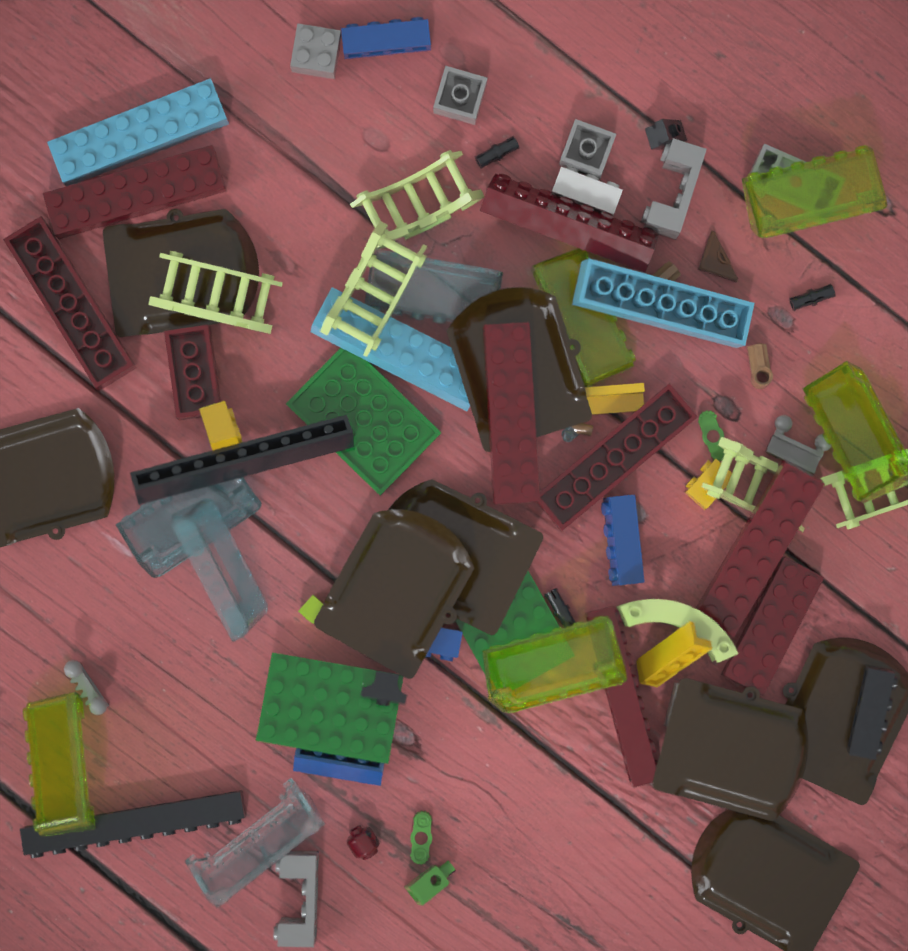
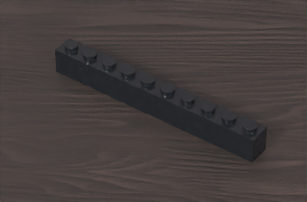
[130,415,354,505]
[20,790,246,858]

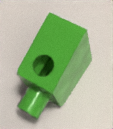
[404,861,456,906]

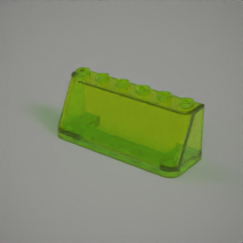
[742,145,888,238]
[531,248,636,387]
[802,361,908,503]
[482,616,627,713]
[23,692,96,837]

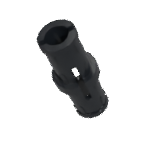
[475,136,519,169]
[789,284,835,311]
[545,588,579,633]

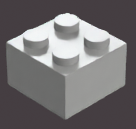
[290,23,342,79]
[433,66,488,125]
[559,119,616,180]

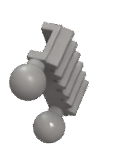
[765,415,832,474]
[64,660,109,715]

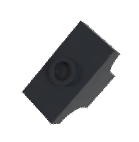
[645,119,688,150]
[361,671,407,706]

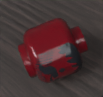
[347,825,380,860]

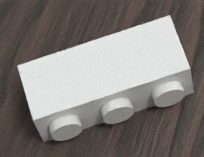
[552,166,623,215]

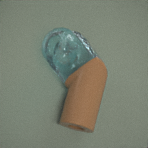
[562,423,593,442]

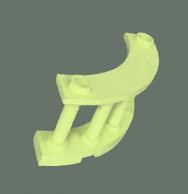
[350,150,485,250]
[320,221,427,357]
[148,251,282,334]
[702,437,805,532]
[820,449,908,530]
[616,599,738,663]

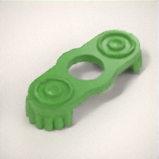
[698,410,725,461]
[410,811,433,864]

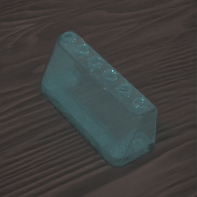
[364,249,503,324]
[116,477,262,578]
[171,498,268,642]

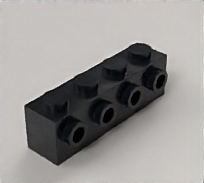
[847,664,898,760]

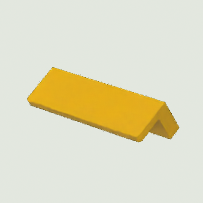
[585,383,645,415]
[636,621,712,687]

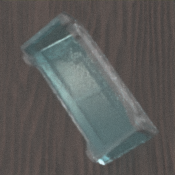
[185,778,325,908]

